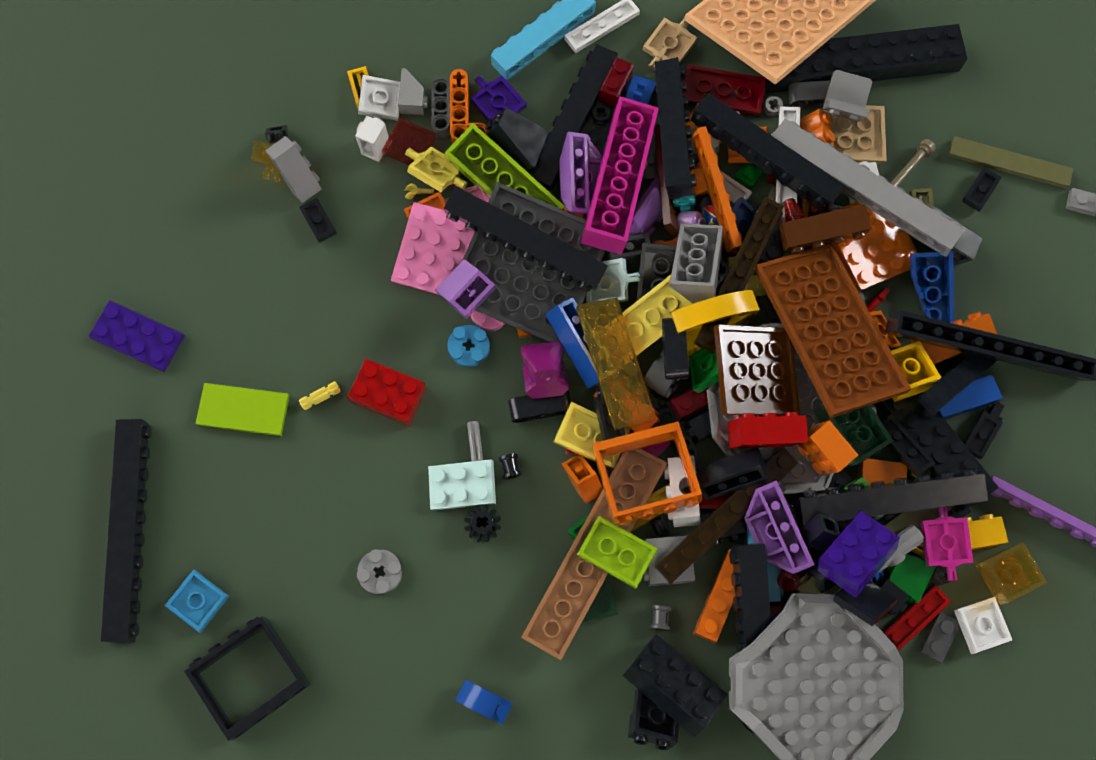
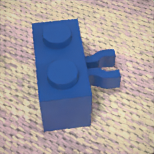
[624,75,656,105]

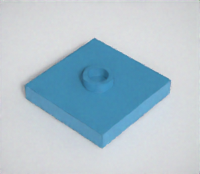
[165,569,230,633]

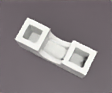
[664,456,701,527]

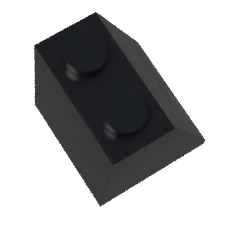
[485,107,549,172]

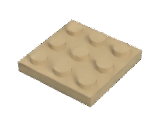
[823,105,887,165]

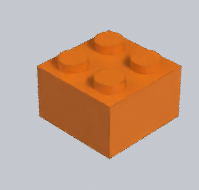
[797,420,858,475]

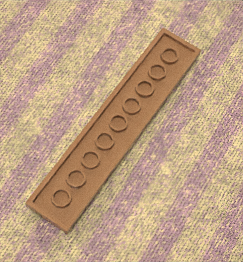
[521,448,668,661]

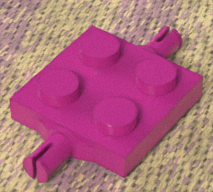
[920,506,974,581]

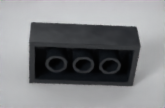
[622,634,728,737]

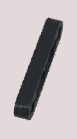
[645,391,698,462]

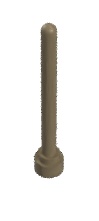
[890,139,936,187]

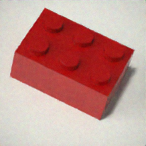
[347,359,427,427]
[727,412,808,449]

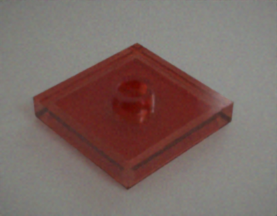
[381,118,436,165]

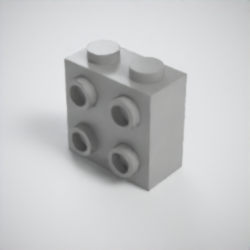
[643,536,695,586]

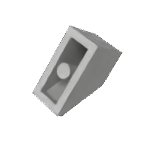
[398,68,429,116]

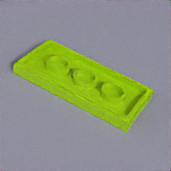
[195,383,290,437]

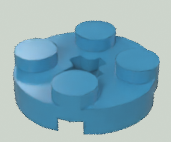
[447,325,490,368]

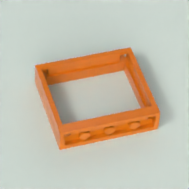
[592,422,702,525]

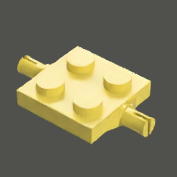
[405,147,467,192]

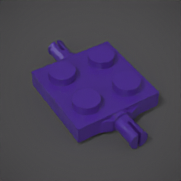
[471,75,527,121]

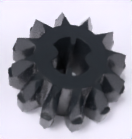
[464,505,501,543]

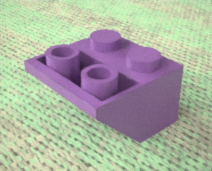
[435,259,496,319]

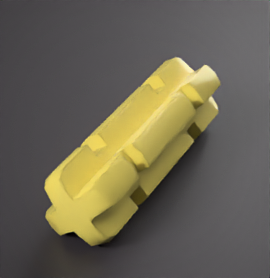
[299,382,340,410]

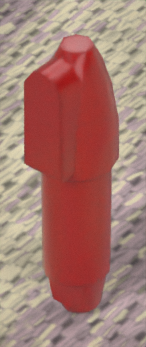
[866,287,890,312]

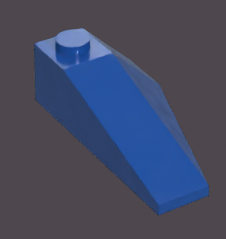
[910,251,954,323]

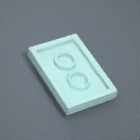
[428,459,496,511]

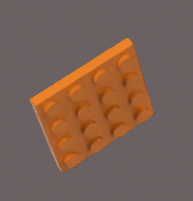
[831,202,918,292]

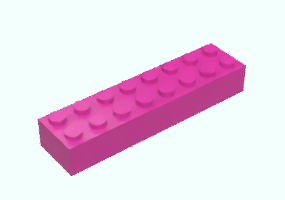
[581,96,659,255]

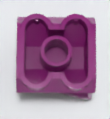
[521,342,569,399]

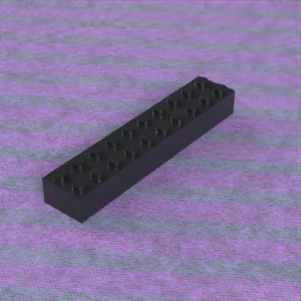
[763,24,968,94]

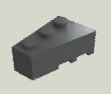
[909,206,983,264]

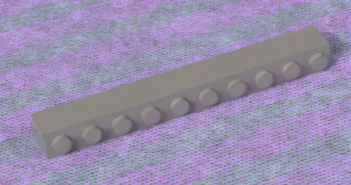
[772,119,965,257]

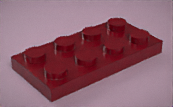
[684,64,766,117]

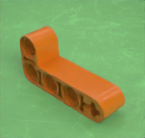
[450,69,487,144]

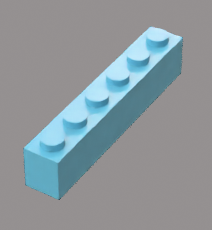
[491,0,596,81]

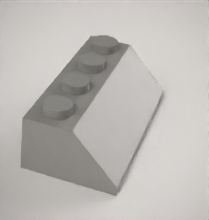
[670,224,723,303]

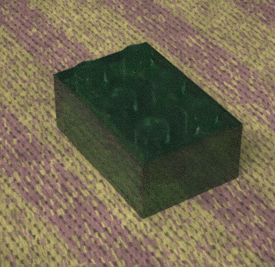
[813,404,893,466]

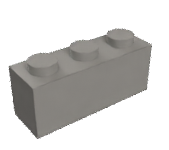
[265,136,322,203]

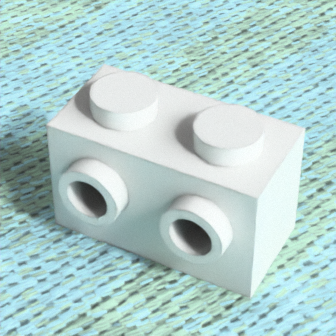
[355,116,390,162]

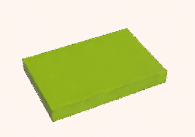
[577,516,658,589]

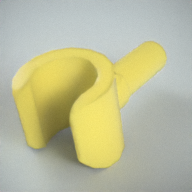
[404,183,434,200]

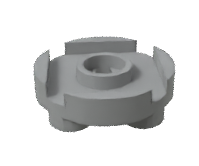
[357,549,402,595]

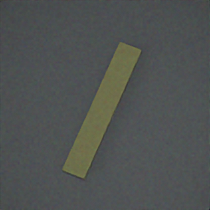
[948,136,1073,189]

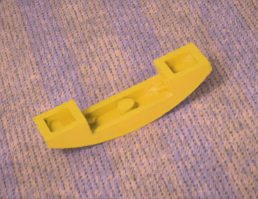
[671,290,760,334]

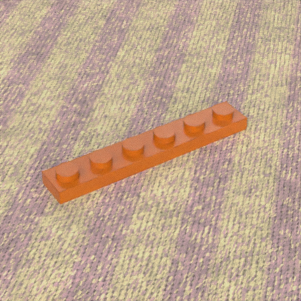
[692,126,742,253]

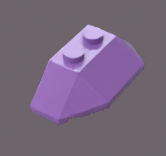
[559,132,602,214]
[629,176,663,239]
[744,480,814,574]

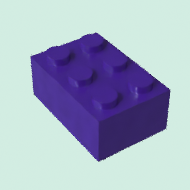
[818,511,900,598]

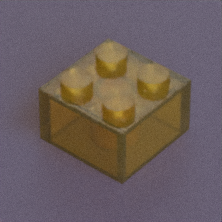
[976,542,1047,605]

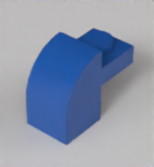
[455,679,513,724]

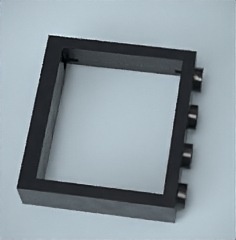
[184,616,311,741]

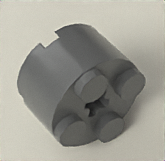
[642,350,690,398]

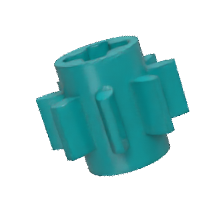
[673,191,696,211]

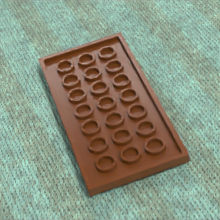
[754,243,911,418]

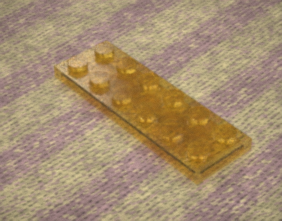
[576,298,656,430]

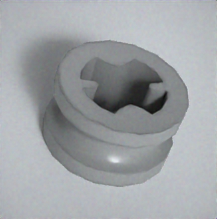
[763,96,783,117]

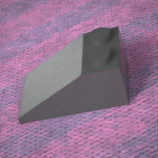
[635,243,676,302]

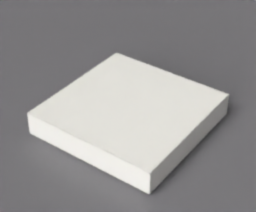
[358,75,400,121]
[954,597,1012,654]

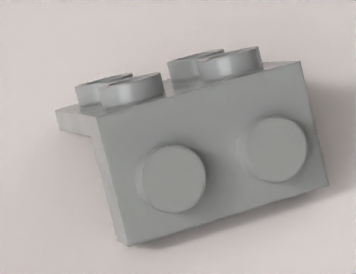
[822,70,872,122]

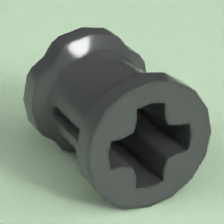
[650,605,671,631]

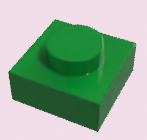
[734,163,763,190]

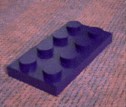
[88,300,185,372]

